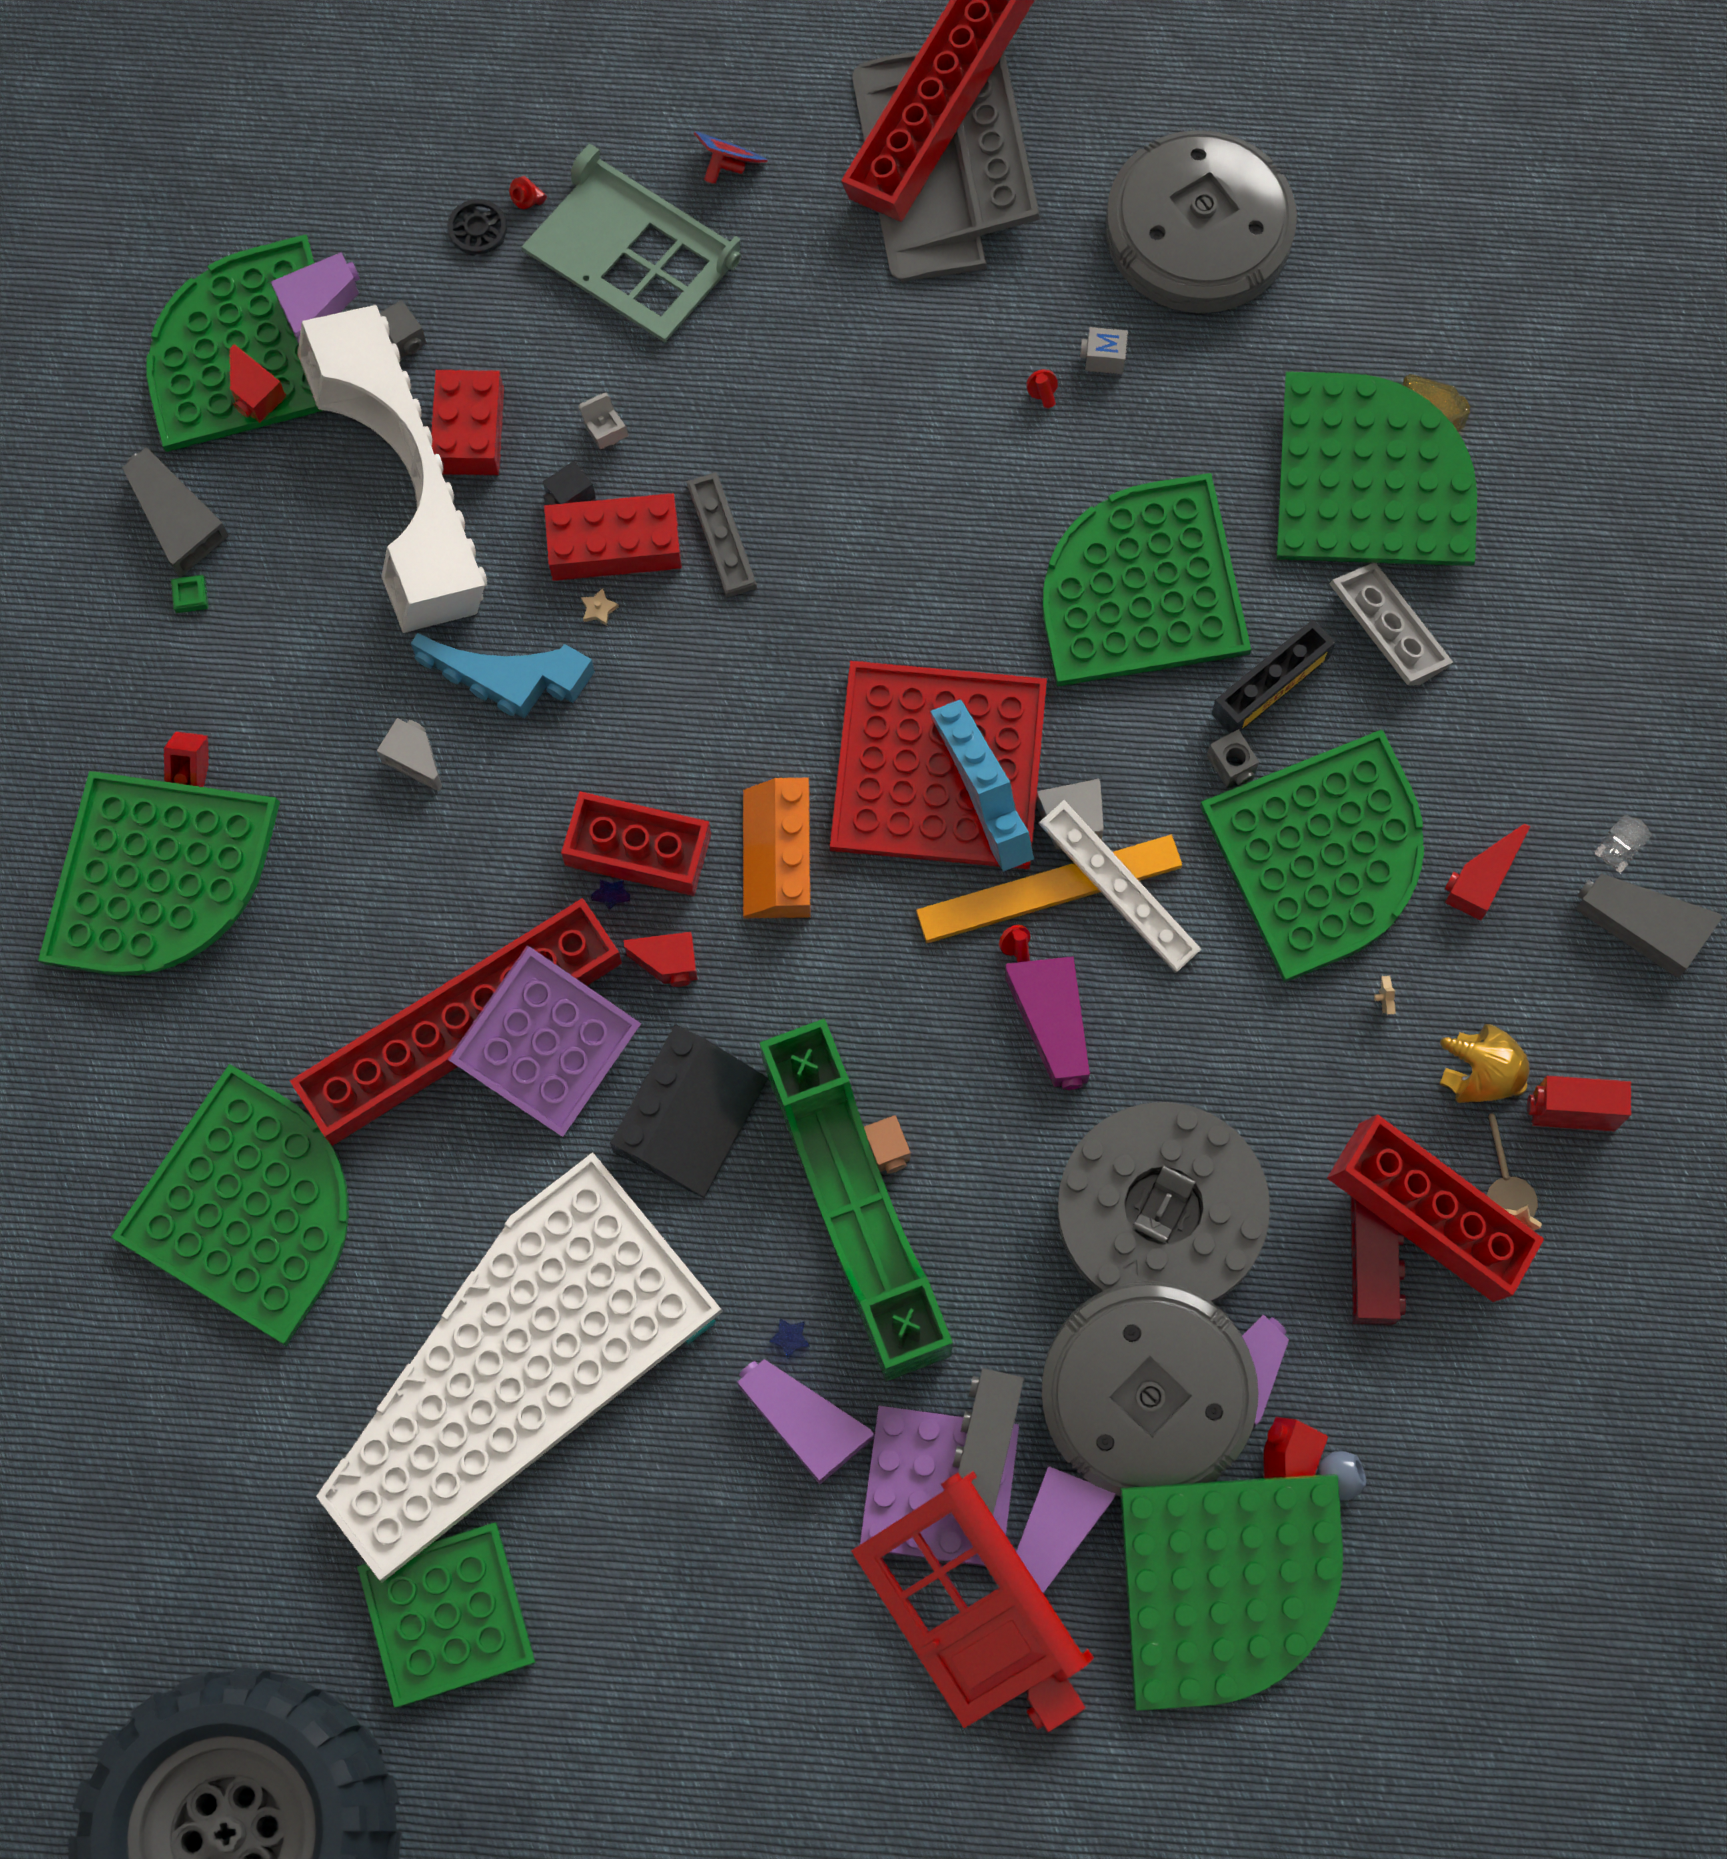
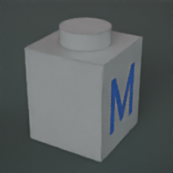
[1080,327,1128,374]

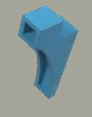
[411,633,595,719]
[930,699,1034,871]

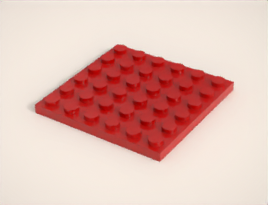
[830,661,1047,869]

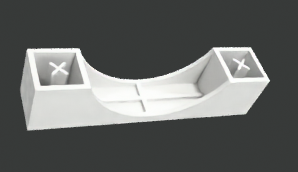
[298,305,487,633]

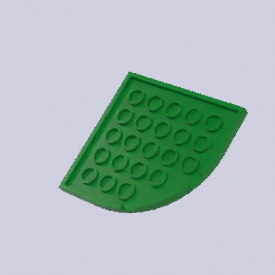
[146,234,324,452]
[1277,372,1477,566]
[1042,473,1251,686]
[1200,729,1424,983]
[38,771,280,976]
[111,1064,349,1346]
[1120,1474,1343,1711]

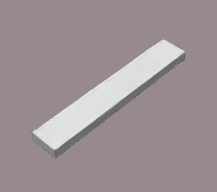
[1038,800,1201,973]

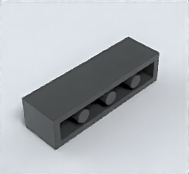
[952,1368,1024,1515]

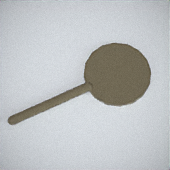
[1486,1113,1538,1217]

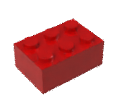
[431,370,504,475]

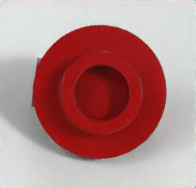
[509,176,547,209]
[1026,369,1058,408]
[999,925,1031,963]

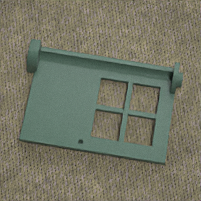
[521,143,742,343]

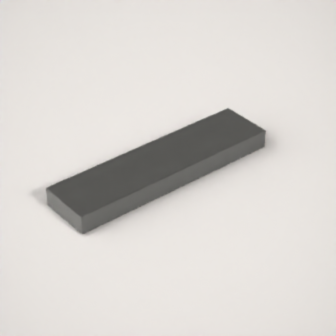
[686,472,757,598]

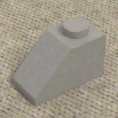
[377,718,442,791]

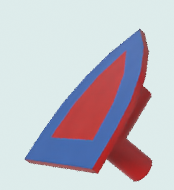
[694,131,768,184]

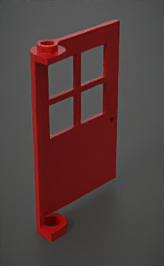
[851,1471,1094,1728]

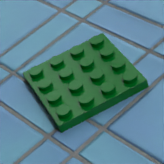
[357,1522,536,1709]

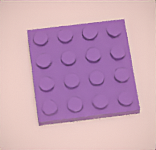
[448,945,641,1137]
[860,1406,1019,1567]

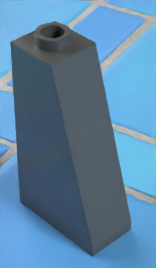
[122,447,229,578]
[1576,873,1723,978]

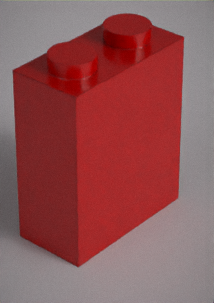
[1527,1076,1631,1132]

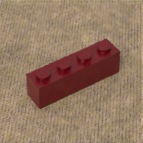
[1350,1196,1406,1325]

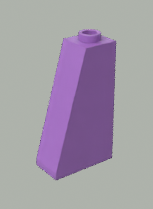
[737,1359,874,1484]
[1016,1466,1115,1594]

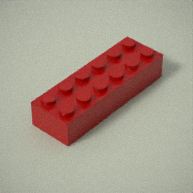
[1327,1114,1544,1302]

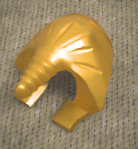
[1440,1024,1530,1103]

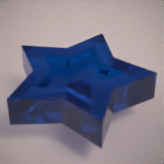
[591,880,630,910]
[769,1319,810,1359]

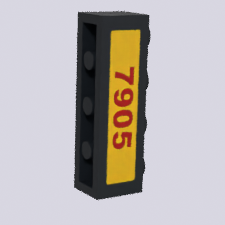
[1211,619,1336,733]

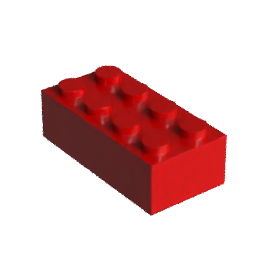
[544,493,682,581]
[561,791,712,896]

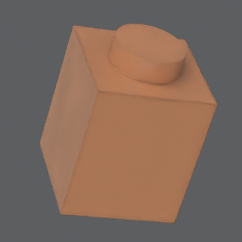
[864,1115,911,1173]

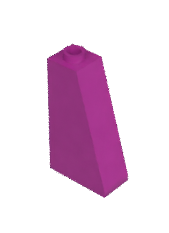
[1005,956,1090,1090]

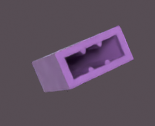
[271,252,360,344]
[1242,1315,1289,1428]

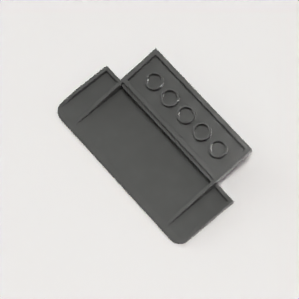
[852,51,1041,281]

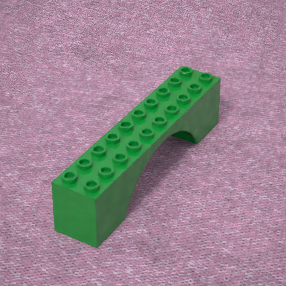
[759,1018,953,1382]

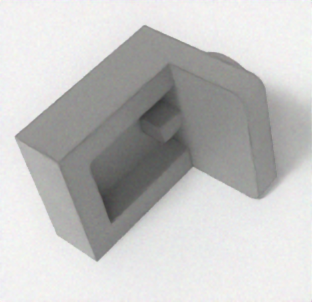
[579,393,629,449]

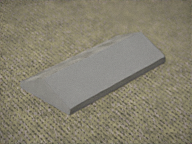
[1329,563,1453,685]

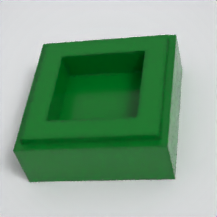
[171,575,209,613]

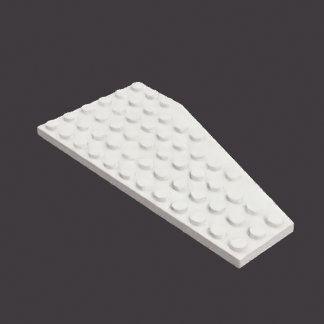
[316,1153,722,1582]

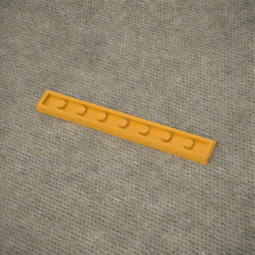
[916,834,1182,944]

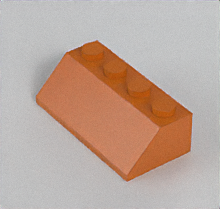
[743,777,811,918]

